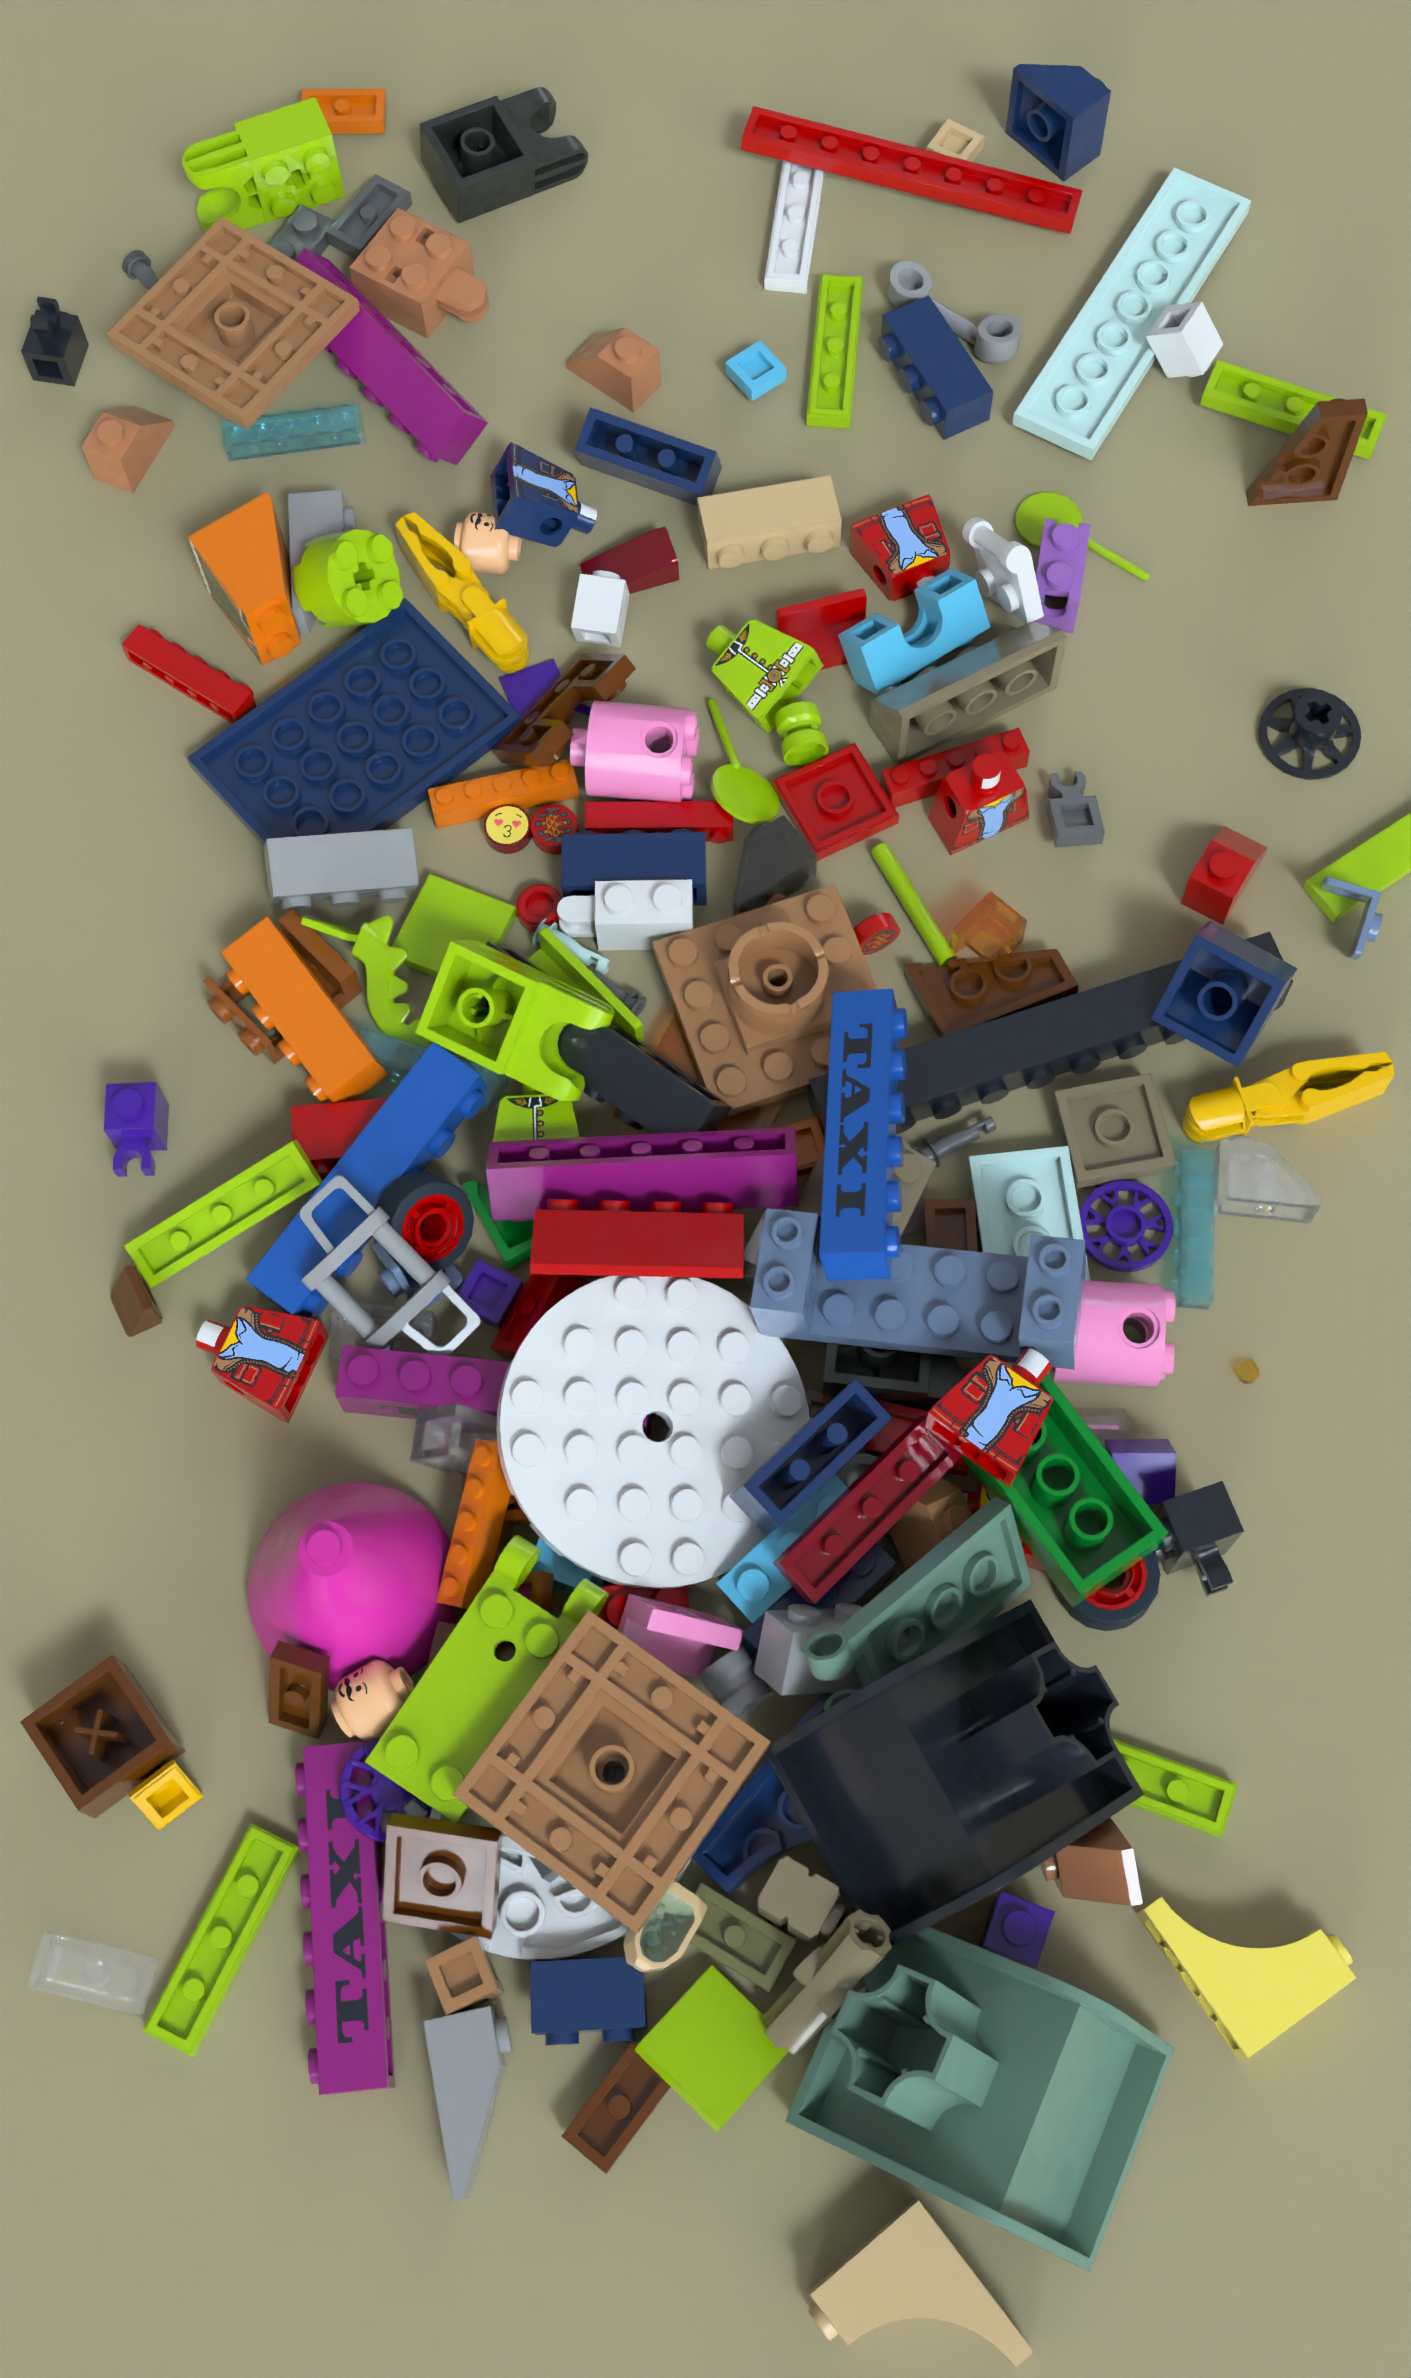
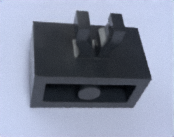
[1153,1481,1244,1597]

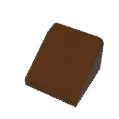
[110,1264,163,1337]

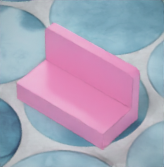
[618,1594,744,1679]

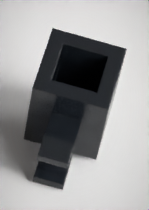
[21,297,89,387]

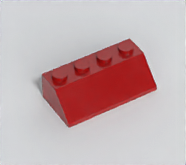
[530,1199,744,1278]

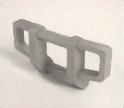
[300,1175,480,1356]

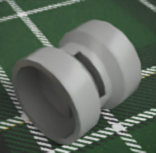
[699,1647,773,1719]

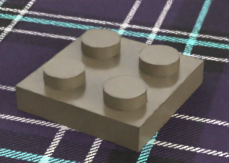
[1052,1073,1176,1189]

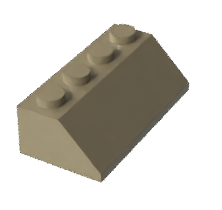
[869,621,1067,766]

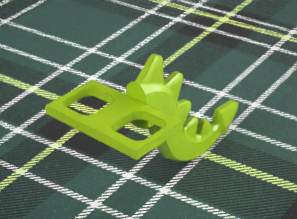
[301,916,448,1051]

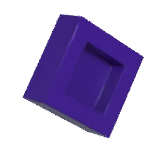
[454,1259,524,1330]

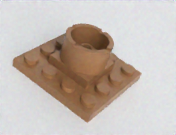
[106,217,360,431]
[652,884,902,1118]
[453,1610,770,1934]

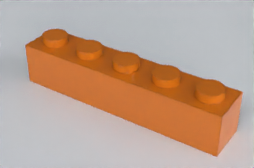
[428,758,579,829]
[436,1439,511,1609]

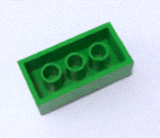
[962,1373,1168,1608]

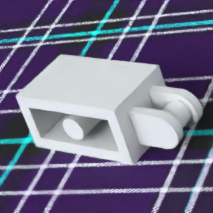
[557,879,694,951]

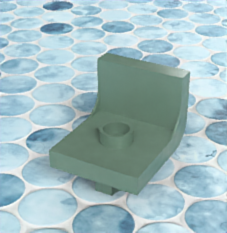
[785,1927,1175,2272]

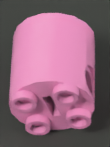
[570,700,699,802]
[1049,1281,1175,1387]

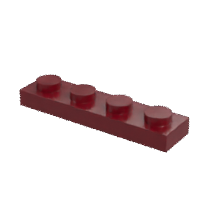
[773,1415,963,1604]

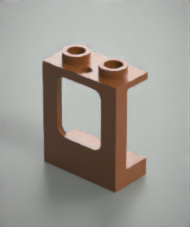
[203,908,362,1065]

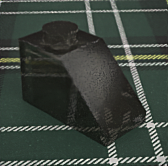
[733,814,817,916]

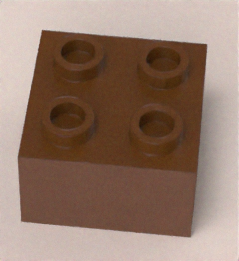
[20,1655,186,1818]

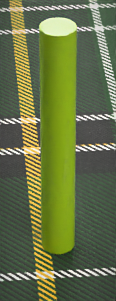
[871,843,957,966]

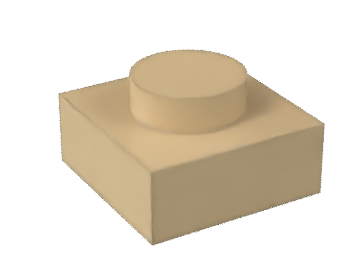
[926,118,985,162]

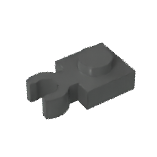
[1047,771,1105,848]

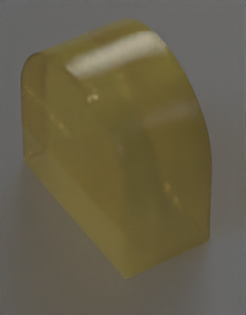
[1233,1358,1259,1384]

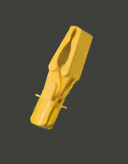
[395,512,529,674]
[1182,1052,1395,1143]

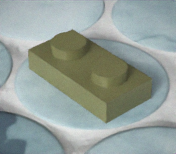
[689,1883,797,1992]

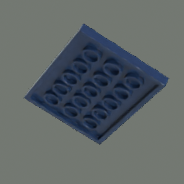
[187,598,522,846]

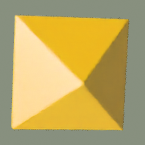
[128,1759,203,1830]

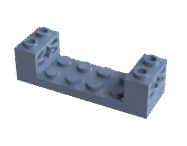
[750,1208,1086,1370]

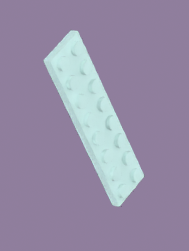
[1012,167,1251,460]

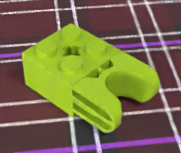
[182,97,345,232]
[415,940,615,1101]

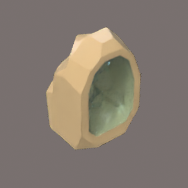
[623,1881,708,1972]

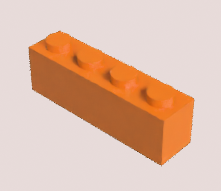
[221,917,389,1103]

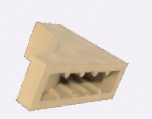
[808,2198,1034,2367]

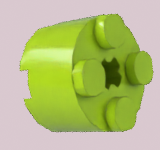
[293,529,403,629]

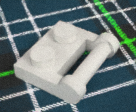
[962,517,1044,624]

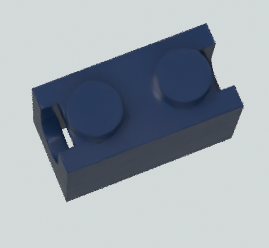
[530,1957,648,2046]

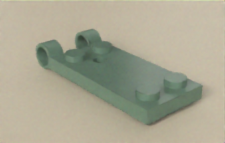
[804,1496,1032,1711]

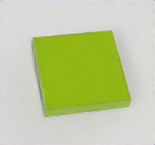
[392,874,517,978]
[634,1965,789,2133]

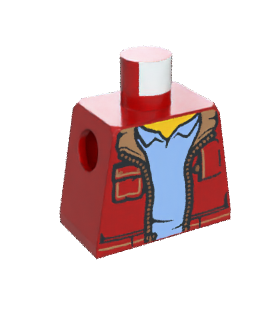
[850,494,951,601]
[928,750,1029,855]
[196,1306,329,1423]
[925,1348,1054,1488]

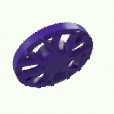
[1079,1180,1173,1272]
[339,1738,432,1843]

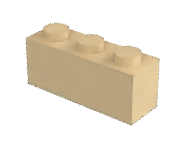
[697,475,842,569]

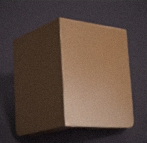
[424,1936,504,2015]

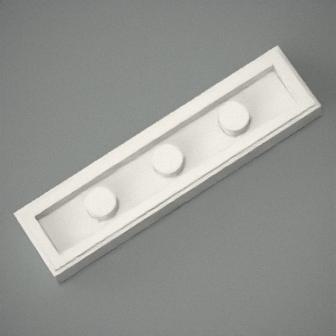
[764,161,825,294]

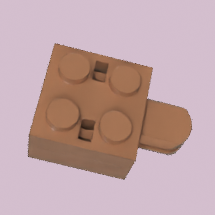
[349,208,489,339]

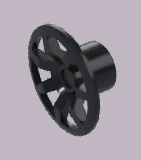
[1258,688,1361,780]

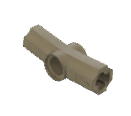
[763,1909,892,2055]

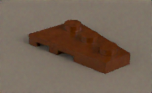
[1246,398,1368,506]
[904,949,1079,1037]

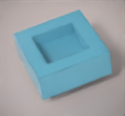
[725,340,787,402]

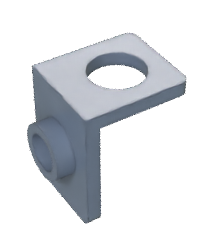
[1319,877,1383,960]
[372,1242,465,1314]

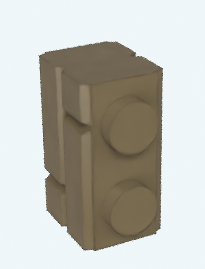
[757,1855,846,1946]

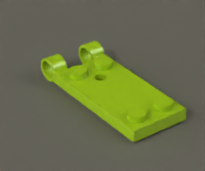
[365,1535,609,1823]

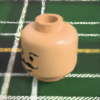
[454,512,522,575]
[331,1660,415,1742]

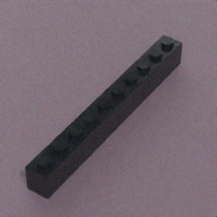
[808,931,1293,1139]

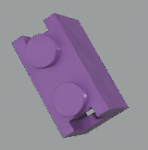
[1034,518,1091,633]

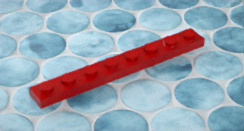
[741,106,1083,234]

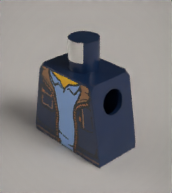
[490,442,597,547]

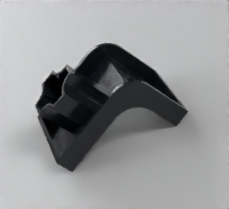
[765,1599,1144,1946]

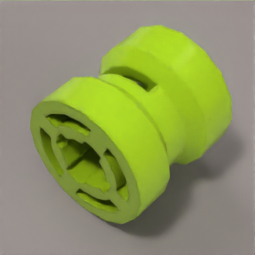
[774,701,829,767]

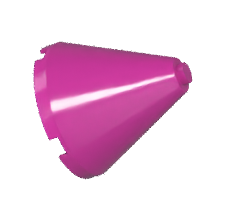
[248,1482,454,1692]

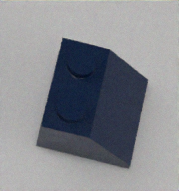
[1005,64,1111,182]
[1151,921,1298,1068]

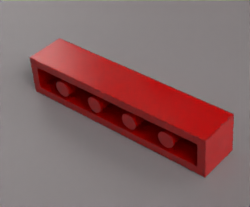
[121,624,257,724]
[880,728,1030,808]
[585,801,733,844]

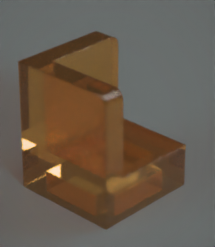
[949,891,1027,962]

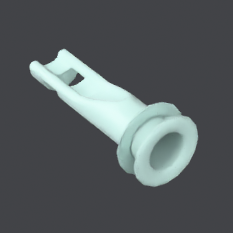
[532,918,610,974]

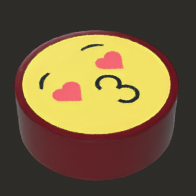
[484,804,532,854]

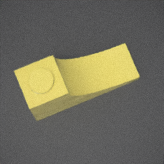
[1136,1896,1356,2059]

